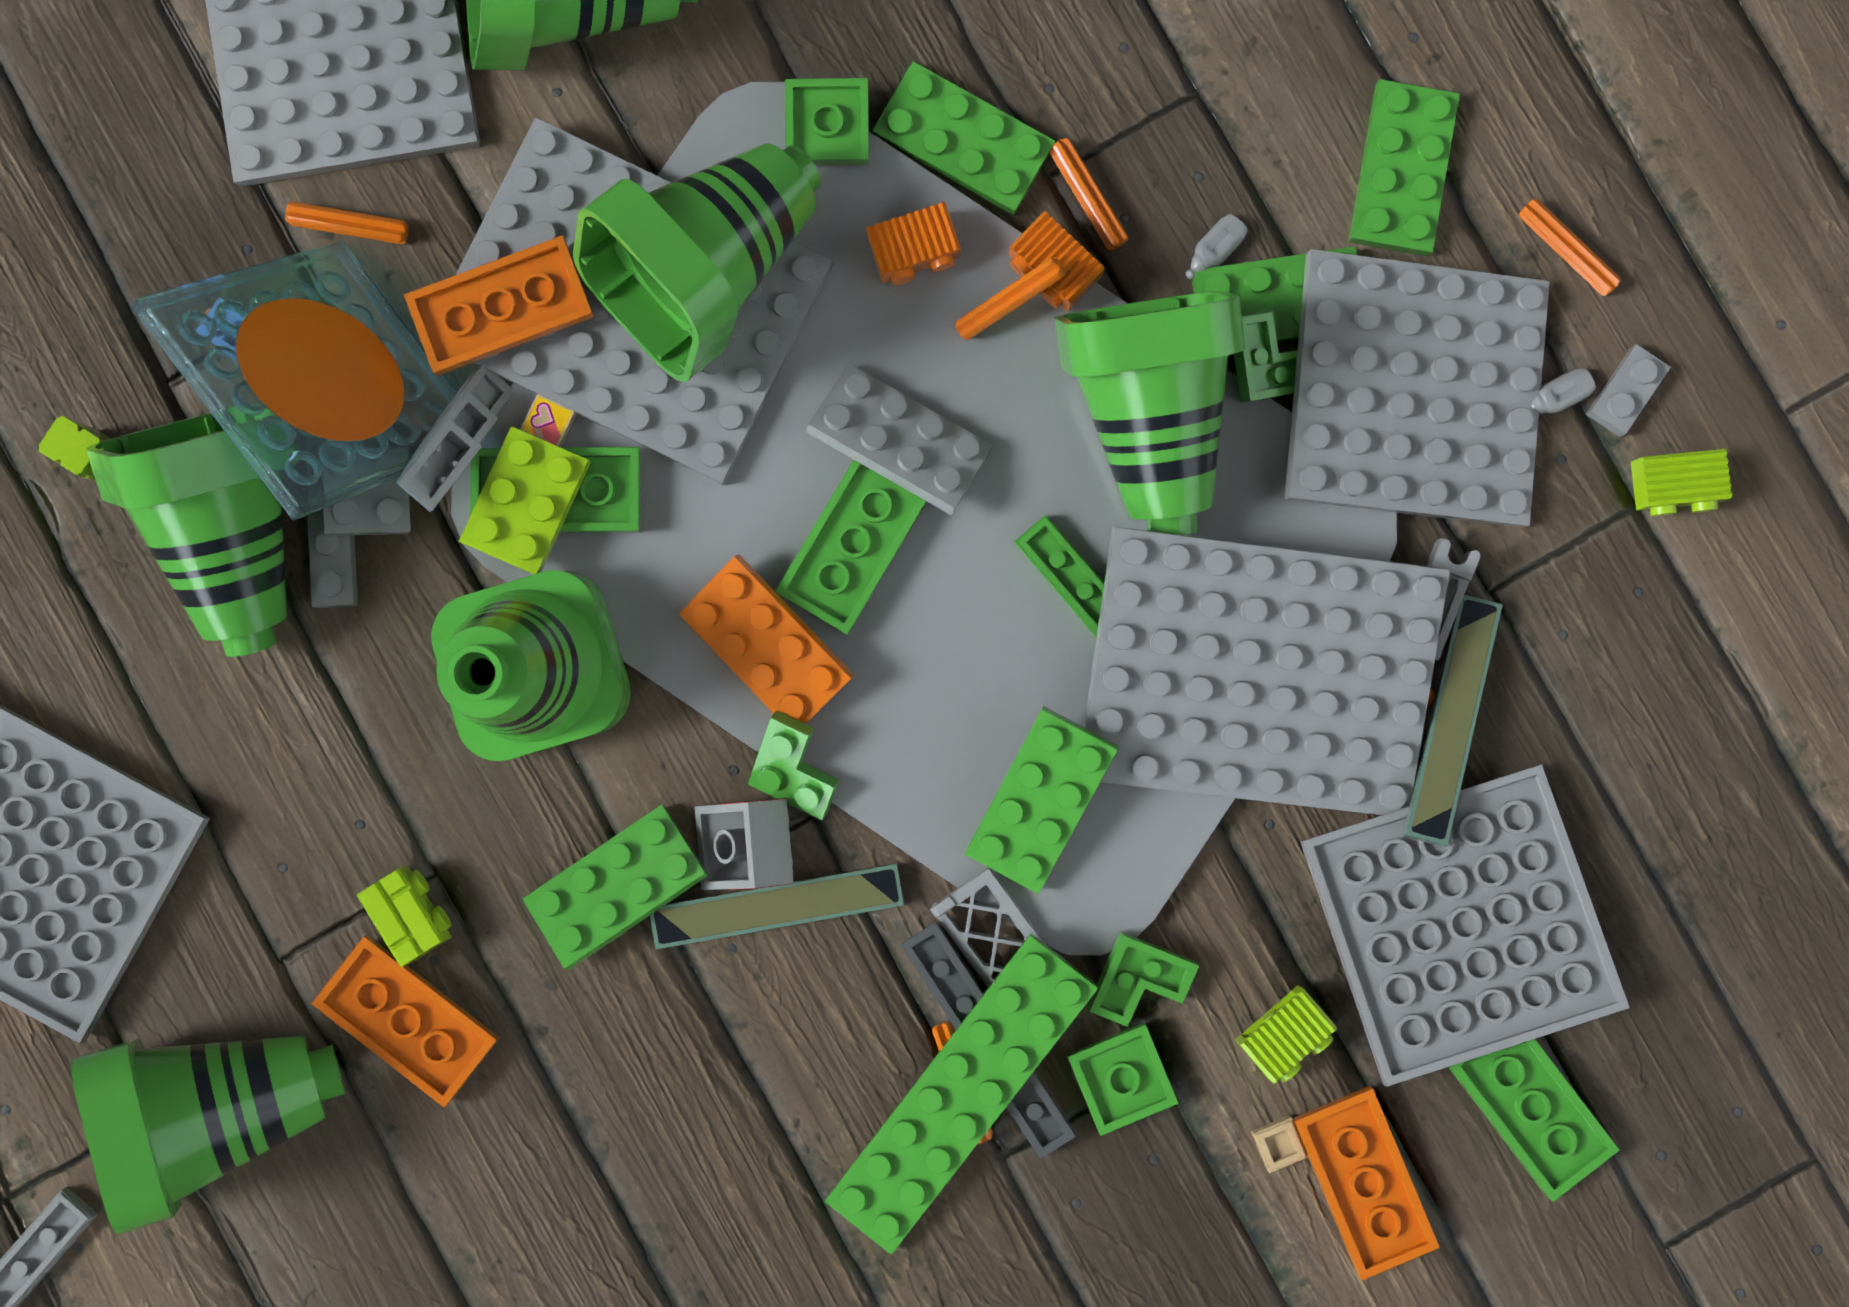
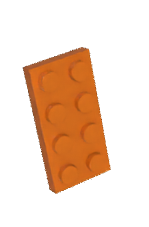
[404,235,595,376]
[679,554,855,724]
[311,935,500,1108]
[1292,1086,1440,1281]

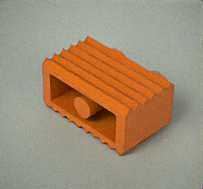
[866,202,961,286]
[1008,211,1105,312]

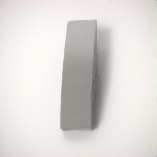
[396,363,513,512]

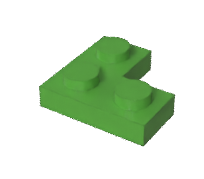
[1234,312,1298,402]
[748,711,840,820]
[1087,931,1199,1027]

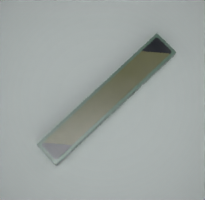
[1403,595,1503,847]
[650,863,904,949]

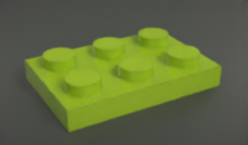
[459,426,591,574]

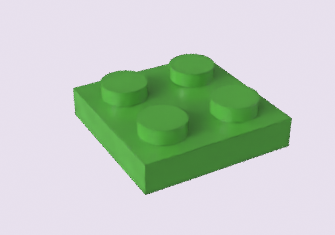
[785,78,869,165]
[1067,1022,1179,1136]

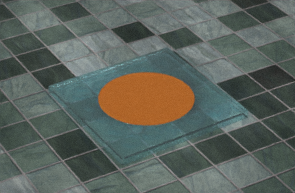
[132,240,458,521]

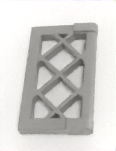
[930,867,1048,988]

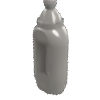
[1186,214,1248,279]
[1527,368,1596,414]

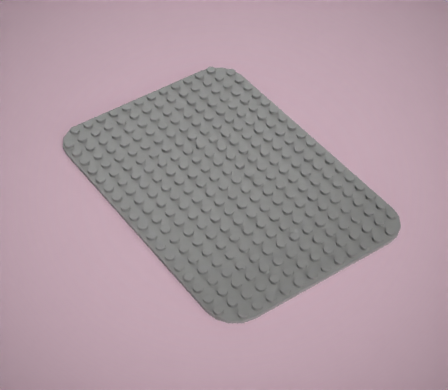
[451,82,1397,955]

